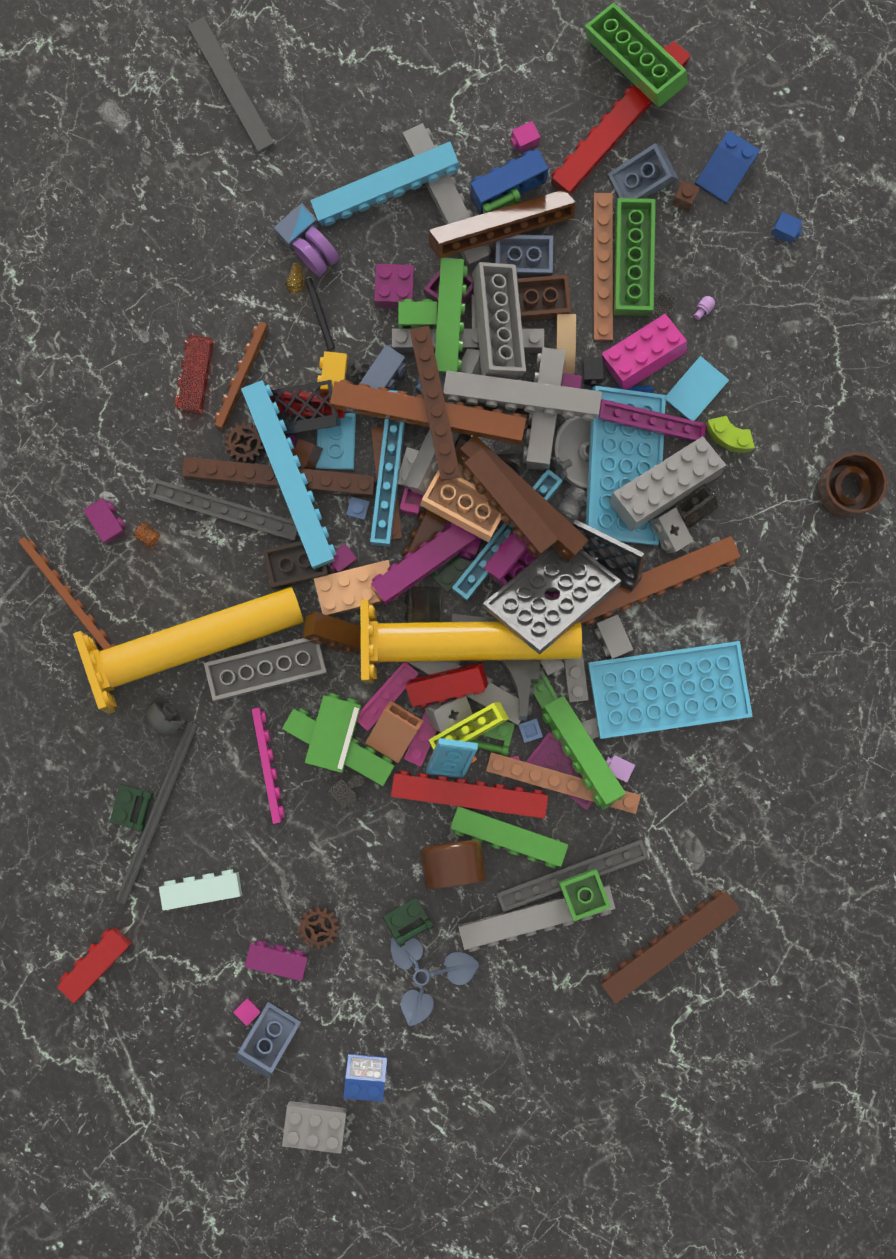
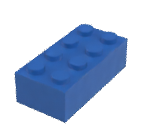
[470,149,549,215]

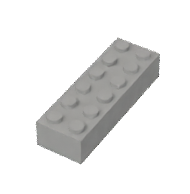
[472,262,526,380]
[523,348,566,471]
[609,436,726,532]
[204,638,328,702]

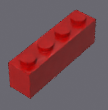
[405,662,489,707]
[57,927,132,1004]

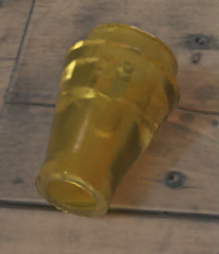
[285,263,304,293]

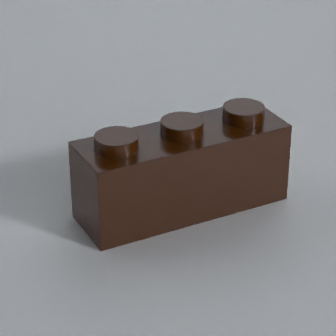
[303,612,361,654]

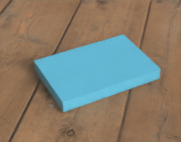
[666,356,729,421]
[316,413,356,471]
[426,738,478,779]

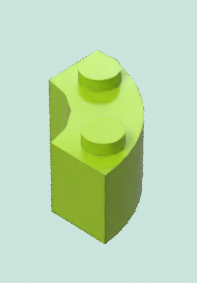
[705,416,755,453]

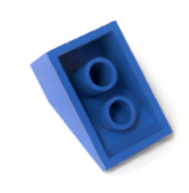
[695,130,760,204]

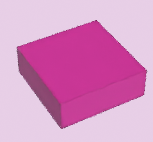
[233,998,261,1026]

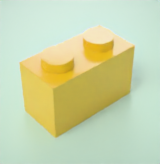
[317,351,348,394]

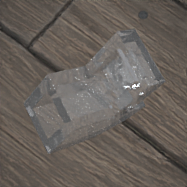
[94,98,132,135]

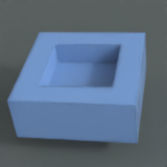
[346,497,370,521]
[518,719,543,743]

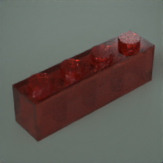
[175,334,214,415]

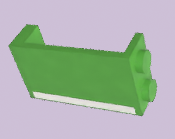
[305,693,362,773]

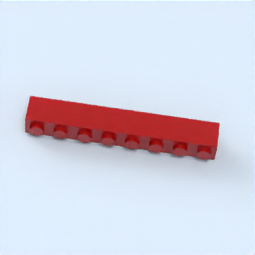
[391,770,548,819]

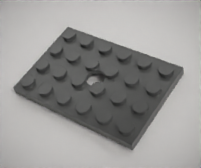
[483,546,621,655]

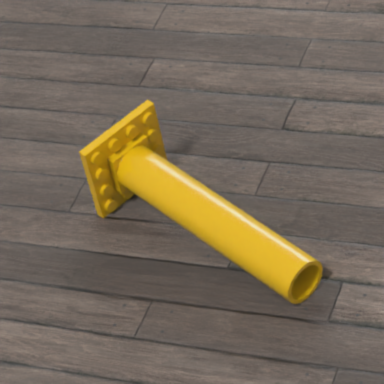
[73,587,304,714]
[360,600,582,684]

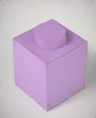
[606,755,635,782]

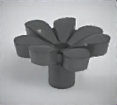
[551,457,572,480]

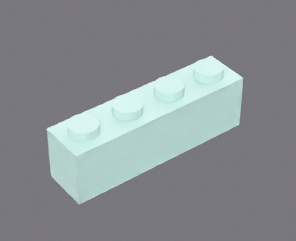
[159,869,242,910]

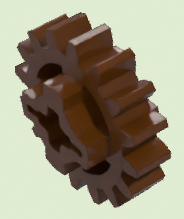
[224,421,265,463]
[297,906,340,950]

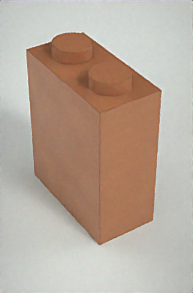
[365,701,423,763]

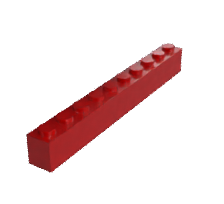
[551,41,691,196]

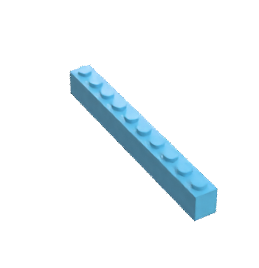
[241,380,337,569]

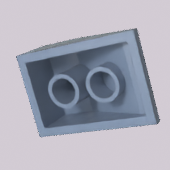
[608,143,678,199]
[234,1002,301,1078]

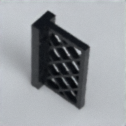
[271,380,341,435]
[573,520,644,592]

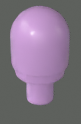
[694,296,715,320]

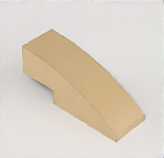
[556,314,576,375]

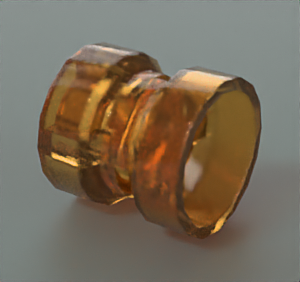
[133,522,160,548]

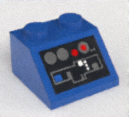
[343,1054,387,1102]

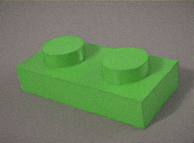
[530,666,558,709]

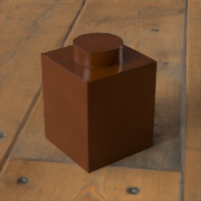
[672,180,700,212]
[293,439,323,470]

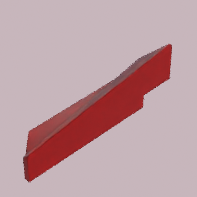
[270,391,346,418]

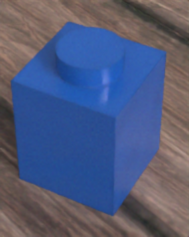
[771,212,803,244]

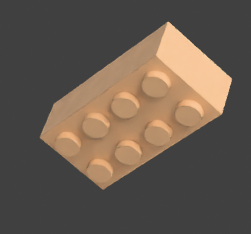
[420,470,501,543]
[314,560,398,616]

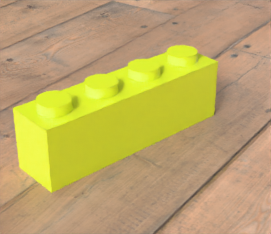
[429,702,509,750]

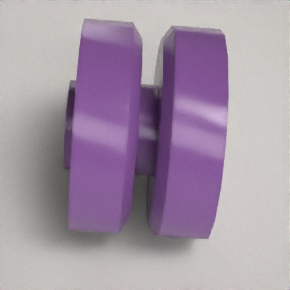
[292,227,340,277]

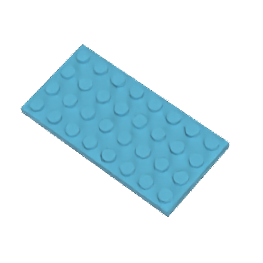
[585,386,666,546]
[588,641,753,739]

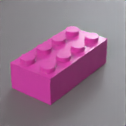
[602,314,687,390]

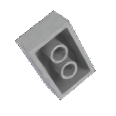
[282,1101,347,1154]

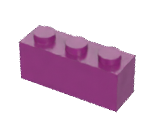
[245,940,309,981]

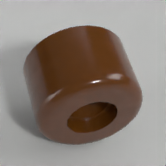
[818,452,887,518]
[420,839,487,889]

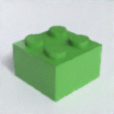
[398,299,437,329]
[558,868,611,921]

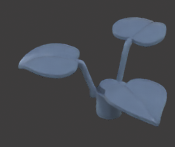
[391,937,479,1026]

